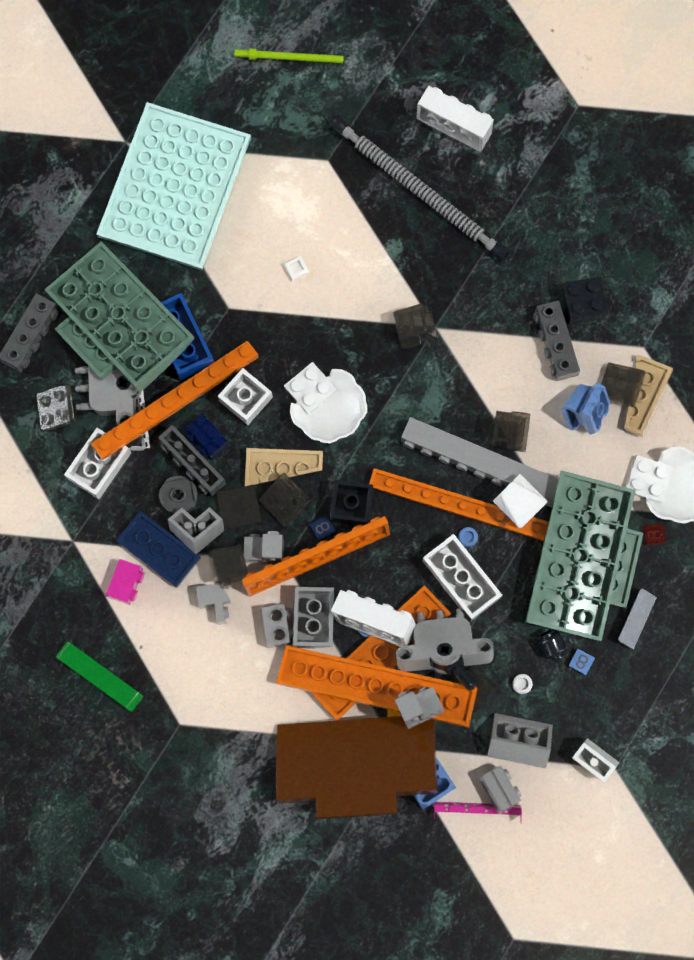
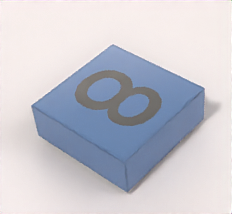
[568,649,595,676]

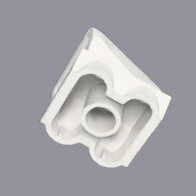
[493,474,547,529]

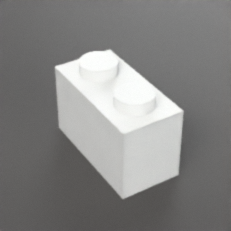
[573,738,619,783]

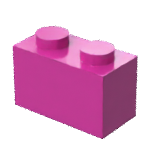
[106,559,145,605]

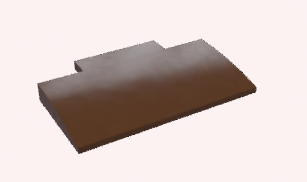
[276,716,438,819]

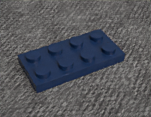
[116,511,201,588]

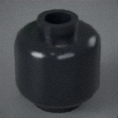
[537,629,566,660]

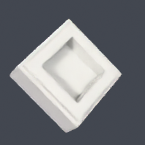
[284,255,309,281]

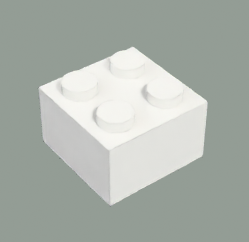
[218,368,273,425]

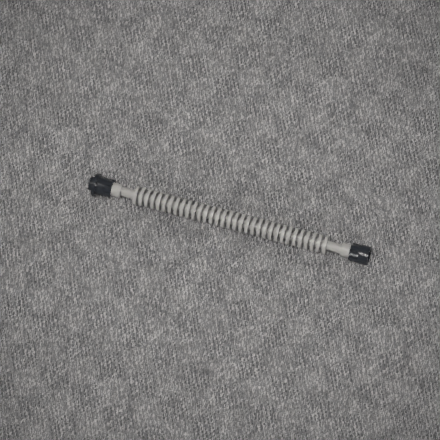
[328,114,511,262]

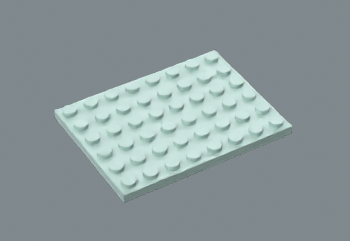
[96,102,251,270]

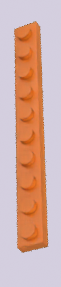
[91,341,258,460]
[369,468,548,541]

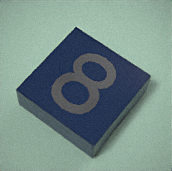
[309,515,336,542]

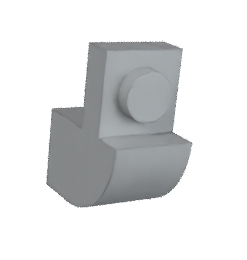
[196,585,231,625]

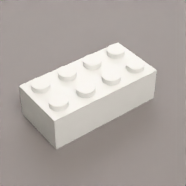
[417,86,494,152]
[422,534,502,622]
[331,590,416,647]

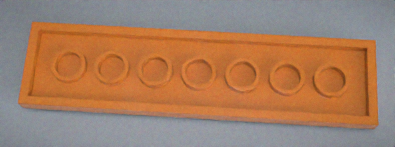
[241,516,390,597]
[311,585,451,721]

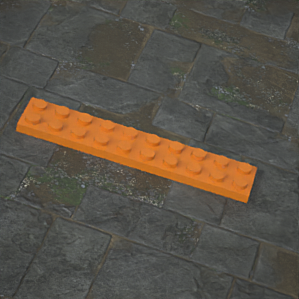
[276,645,478,728]

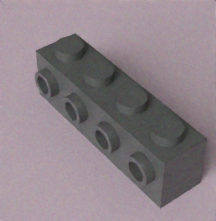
[0,294,59,372]
[534,300,580,382]
[158,425,226,496]

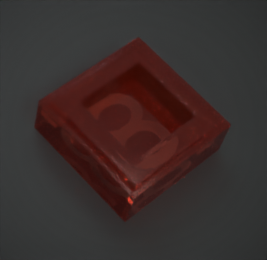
[644,524,666,545]

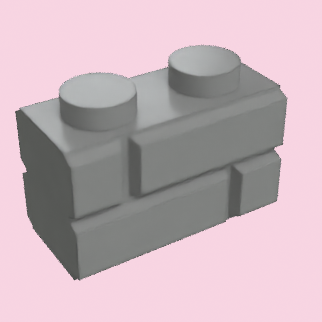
[479,766,522,814]

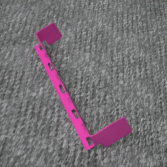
[434,802,522,822]

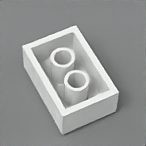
[64,428,131,499]

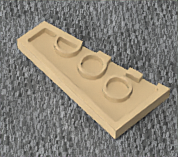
[624,354,673,437]
[245,448,323,487]

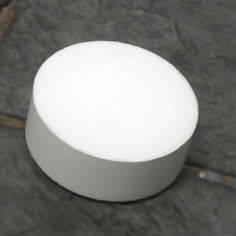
[512,674,532,694]

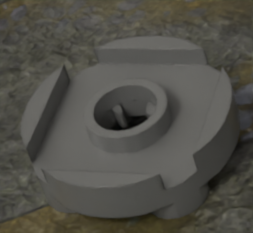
[159,476,198,514]

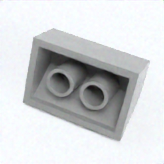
[293,587,334,648]
[487,713,553,768]

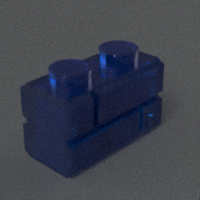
[185,414,229,459]

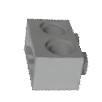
[261,604,293,648]

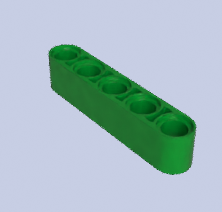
[56,641,144,712]

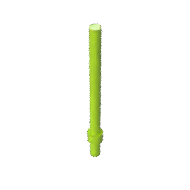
[234,48,344,63]

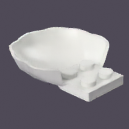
[284,362,367,444]
[626,446,694,523]

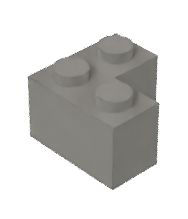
[168,507,224,554]
[243,531,284,564]
[395,686,444,729]

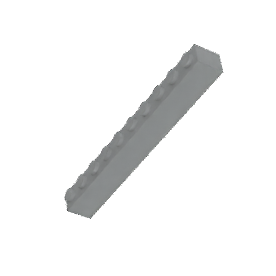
[401,417,558,508]

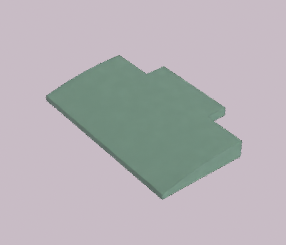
[44,241,195,393]
[525,470,643,641]

